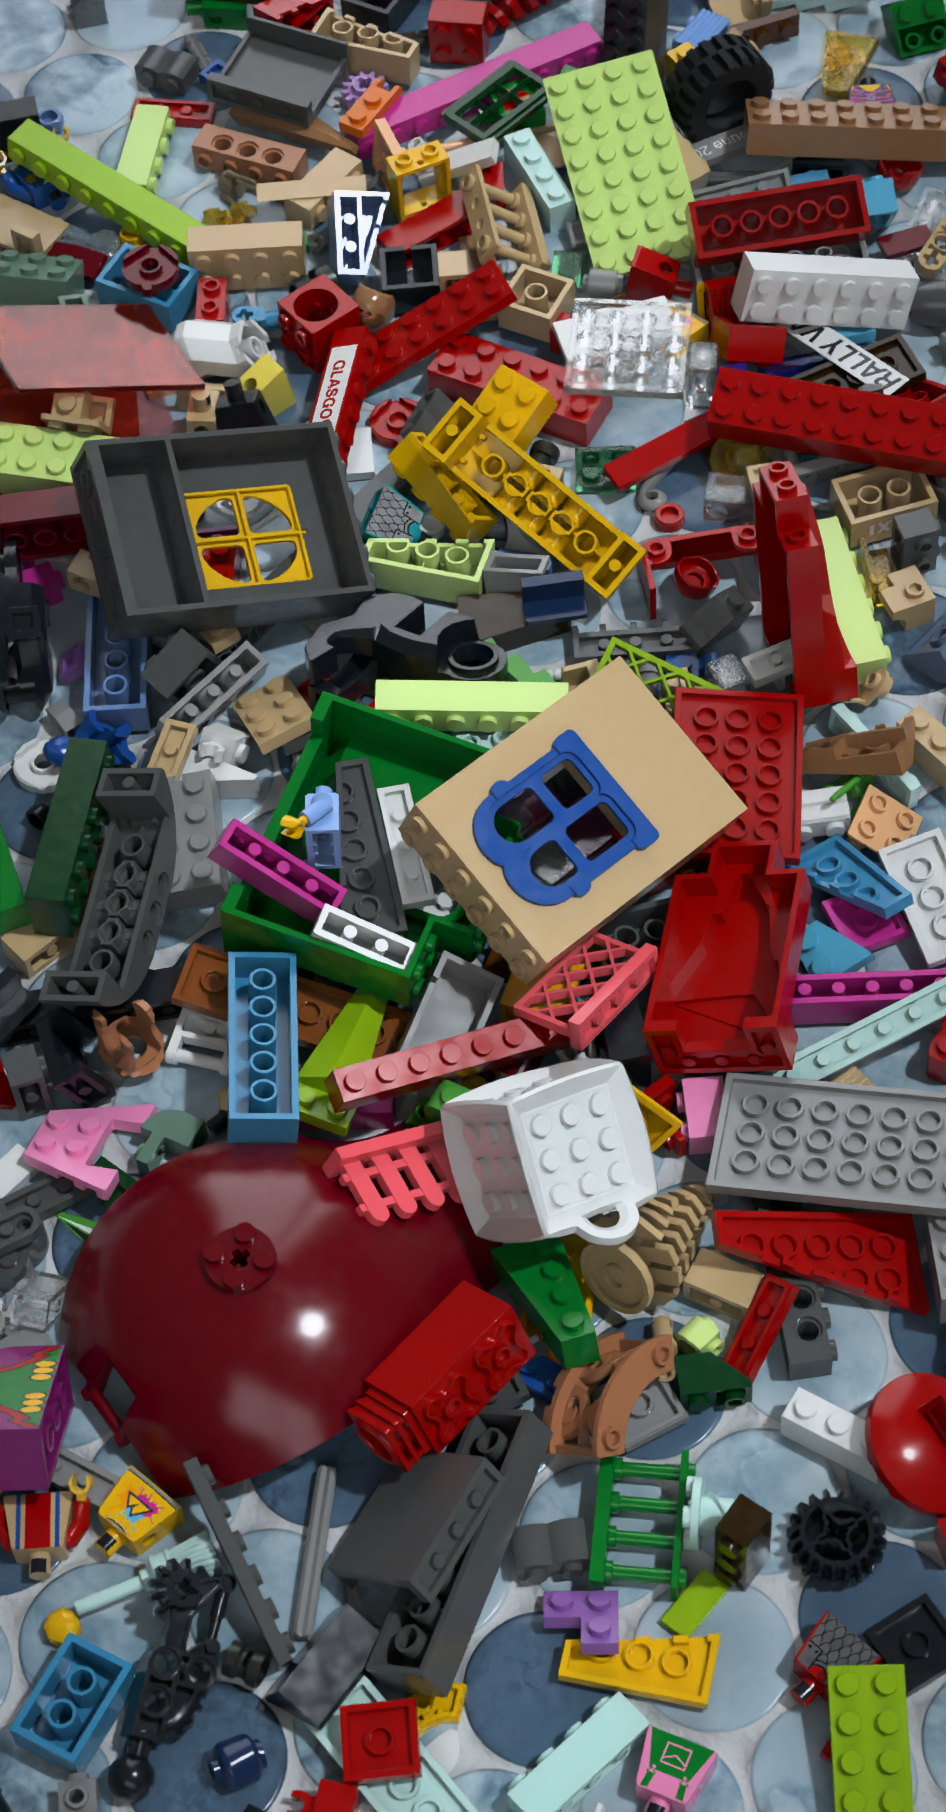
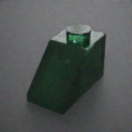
[552,250,590,289]

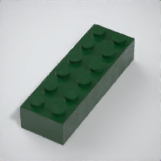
[24,737,115,938]

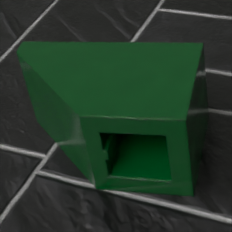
[675,1352,753,1412]

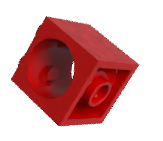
[277,273,361,374]

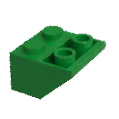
[880,0,946,59]

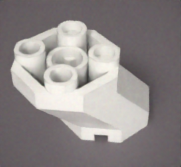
[172,319,277,381]

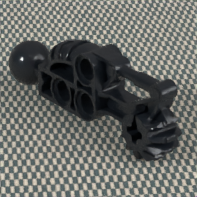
[108,1558,237,1803]

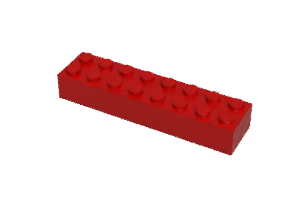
[706,366,946,478]

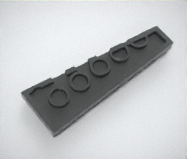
[335,757,408,937]

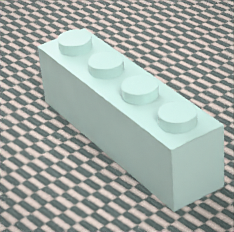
[503,127,576,233]
[507,1691,651,1812]

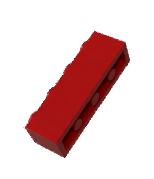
[376,189,472,270]

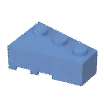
[327,190,390,285]

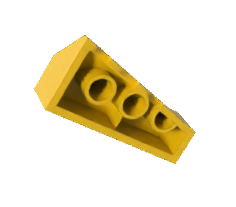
[387,431,499,543]

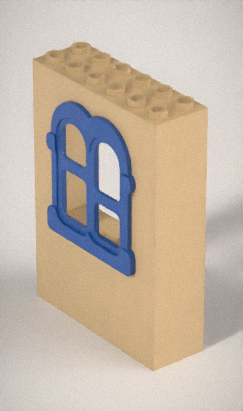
[398,656,748,985]

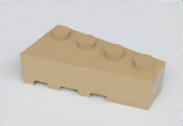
[311,7,420,86]

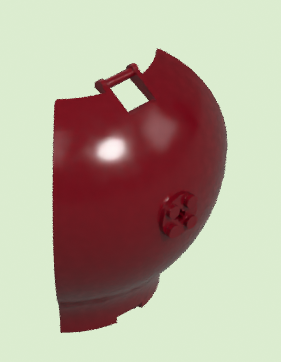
[59,1124,504,1499]

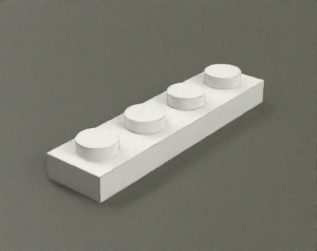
[376,783,435,910]

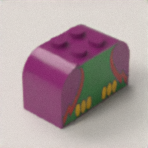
[0,1345,74,1491]

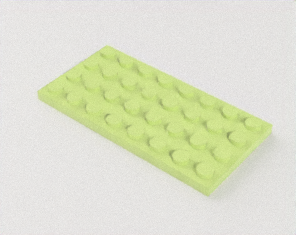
[542,49,695,277]

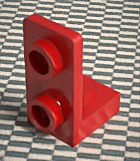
[642,1073,686,1158]

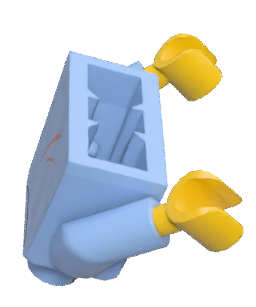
[280,786,342,871]

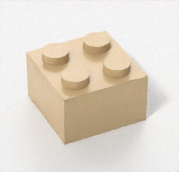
[498,263,576,343]

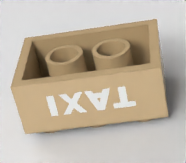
[829,467,939,548]

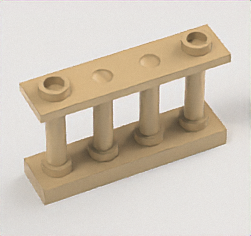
[459,164,551,271]

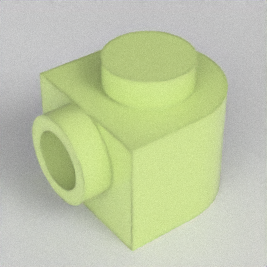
[674,1316,725,1357]

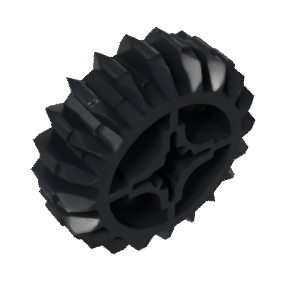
[786,1488,887,1589]

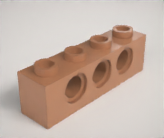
[191,123,309,183]

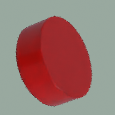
[654,503,685,533]

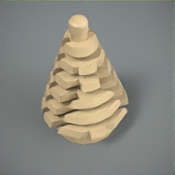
[580,1179,720,1314]

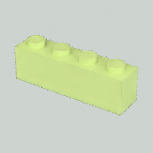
[117,104,175,194]

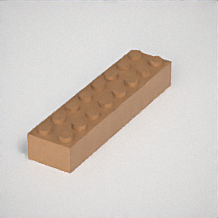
[742,97,946,162]

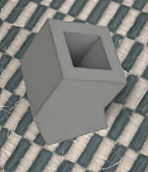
[45,700,82,737]

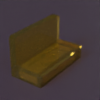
[857,537,894,607]

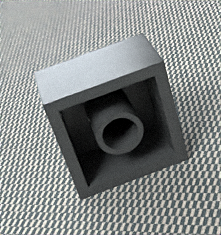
[140,627,223,704]

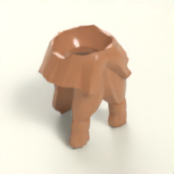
[92,999,165,1078]

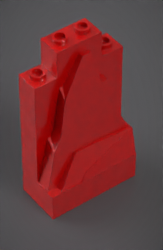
[752,461,858,709]
[642,839,812,1074]

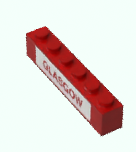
[309,325,378,468]

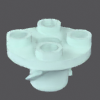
[682,1476,735,1551]

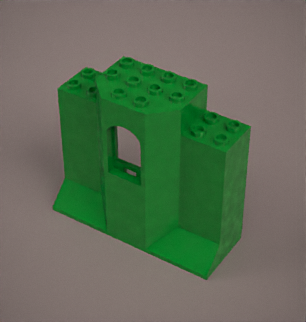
[220,691,524,1007]

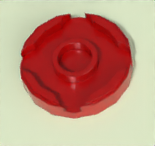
[369,398,418,448]

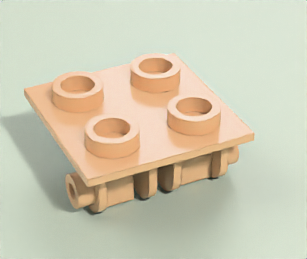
[846,784,923,854]

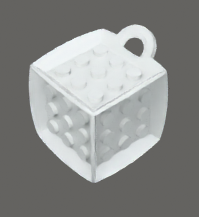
[440,1058,658,1246]

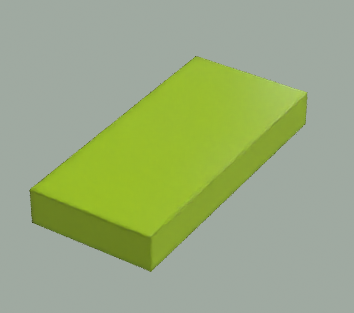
[661,1568,729,1637]

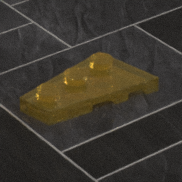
[822,30,879,100]

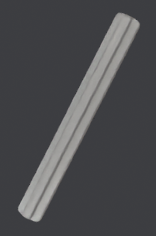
[292,1465,337,1641]

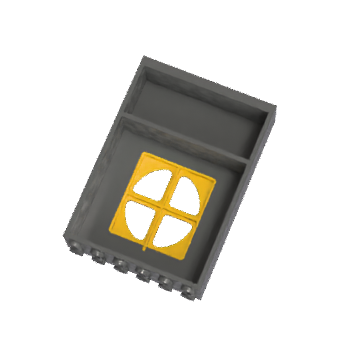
[70,421,376,641]

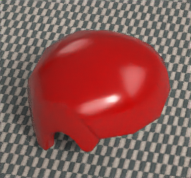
[877,160,923,192]
[673,555,720,600]

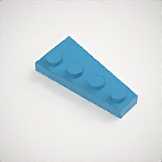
[784,834,914,919]

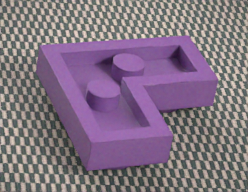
[543,1590,619,1655]

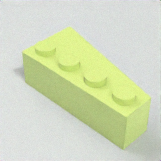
[366,538,495,604]

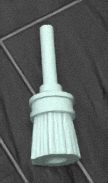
[74,1529,224,1615]

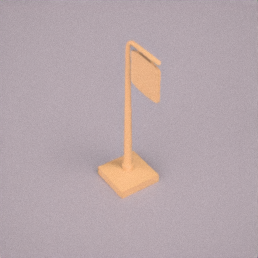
[372,118,566,198]

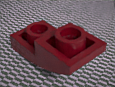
[48,241,108,281]

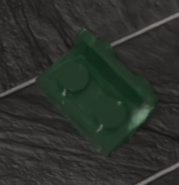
[575,445,637,495]

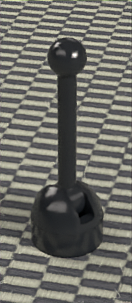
[25,799,52,830]

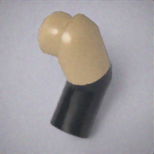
[205,1088,228,1136]

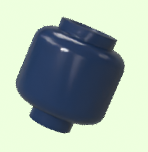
[208,1733,267,1791]

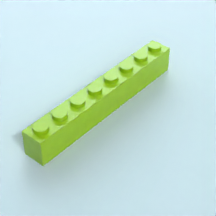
[7,118,206,266]

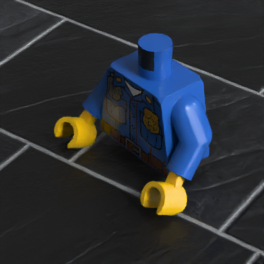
[0,126,71,211]

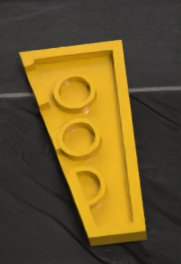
[558,1633,721,1710]

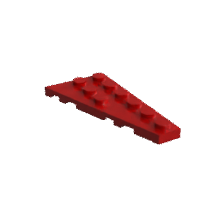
[710,1210,930,1317]

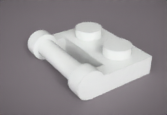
[165,1008,227,1076]

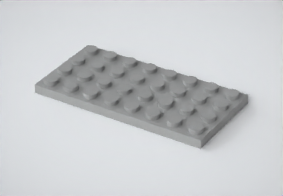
[706,1072,946,1217]

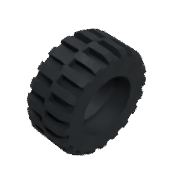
[664,34,774,142]

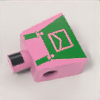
[635,1725,718,1812]

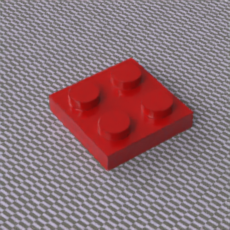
[339,1698,422,1785]

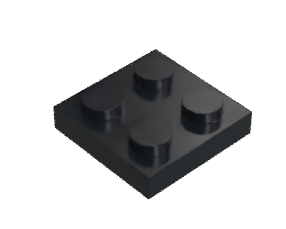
[863,1593,946,1698]

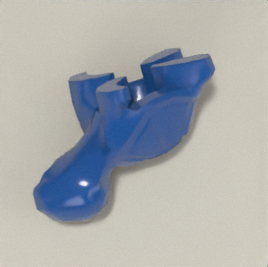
[42,709,136,767]

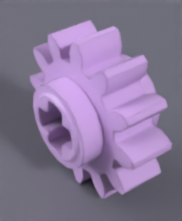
[341,71,390,110]

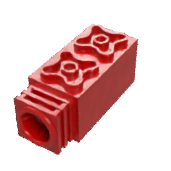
[347,1280,536,1472]

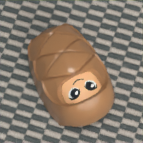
[352,282,396,334]

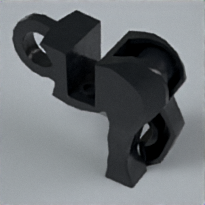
[0,540,54,715]
[304,593,508,711]

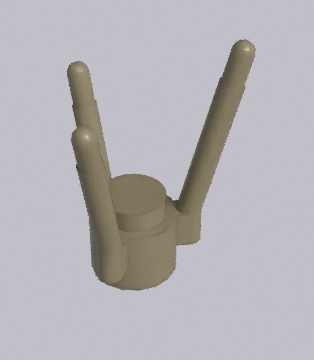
[217,169,284,224]

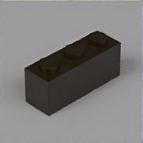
[714,1493,772,1591]

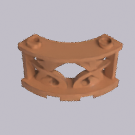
[542,1331,674,1459]

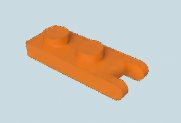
[339,78,403,139]

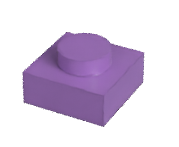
[59,642,85,686]

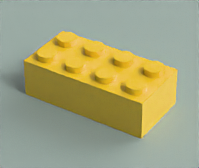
[472,364,558,499]

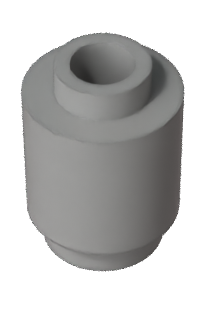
[582,268,625,299]

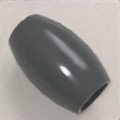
[909,280,946,328]

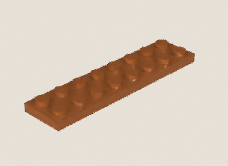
[171,942,412,1059]

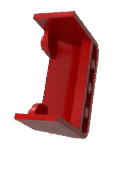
[637,525,759,620]

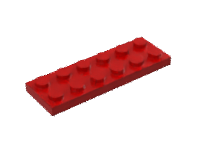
[366,259,518,393]

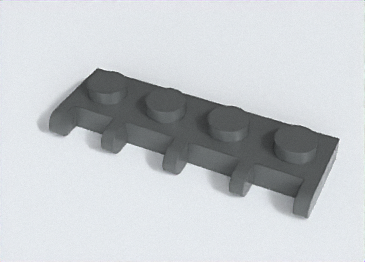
[571,617,699,664]

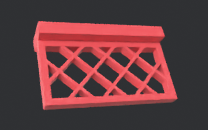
[513,932,658,1051]

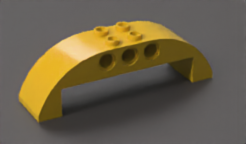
[421,397,647,600]

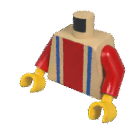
[0,1473,94,1580]

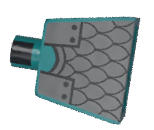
[361,484,432,545]

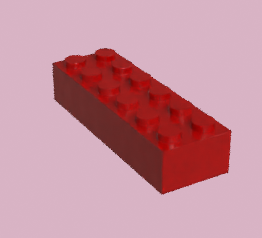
[685,174,871,269]
[427,333,613,448]

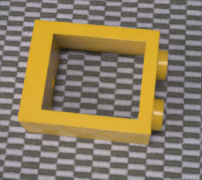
[386,140,452,223]

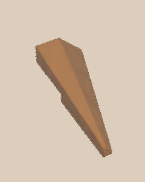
[229,106,359,156]
[802,716,916,775]

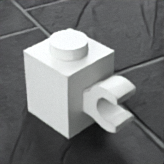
[197,722,250,767]

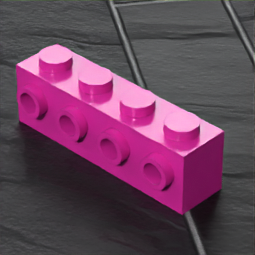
[207,818,347,924]

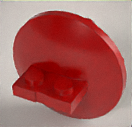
[865,1372,946,1518]

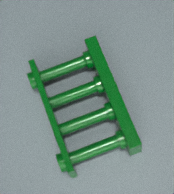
[588,1449,696,1602]

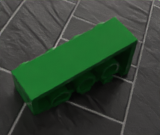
[490,1237,601,1370]

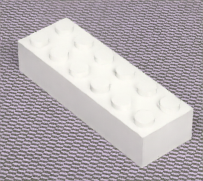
[730,251,920,330]

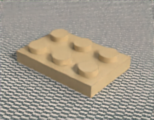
[231,674,313,755]

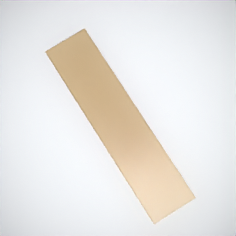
[256,175,367,202]

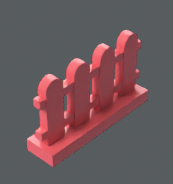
[322,1121,462,1226]

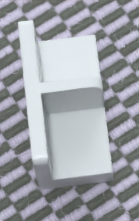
[740,638,793,691]

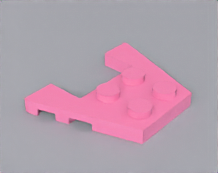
[23,1104,157,1200]

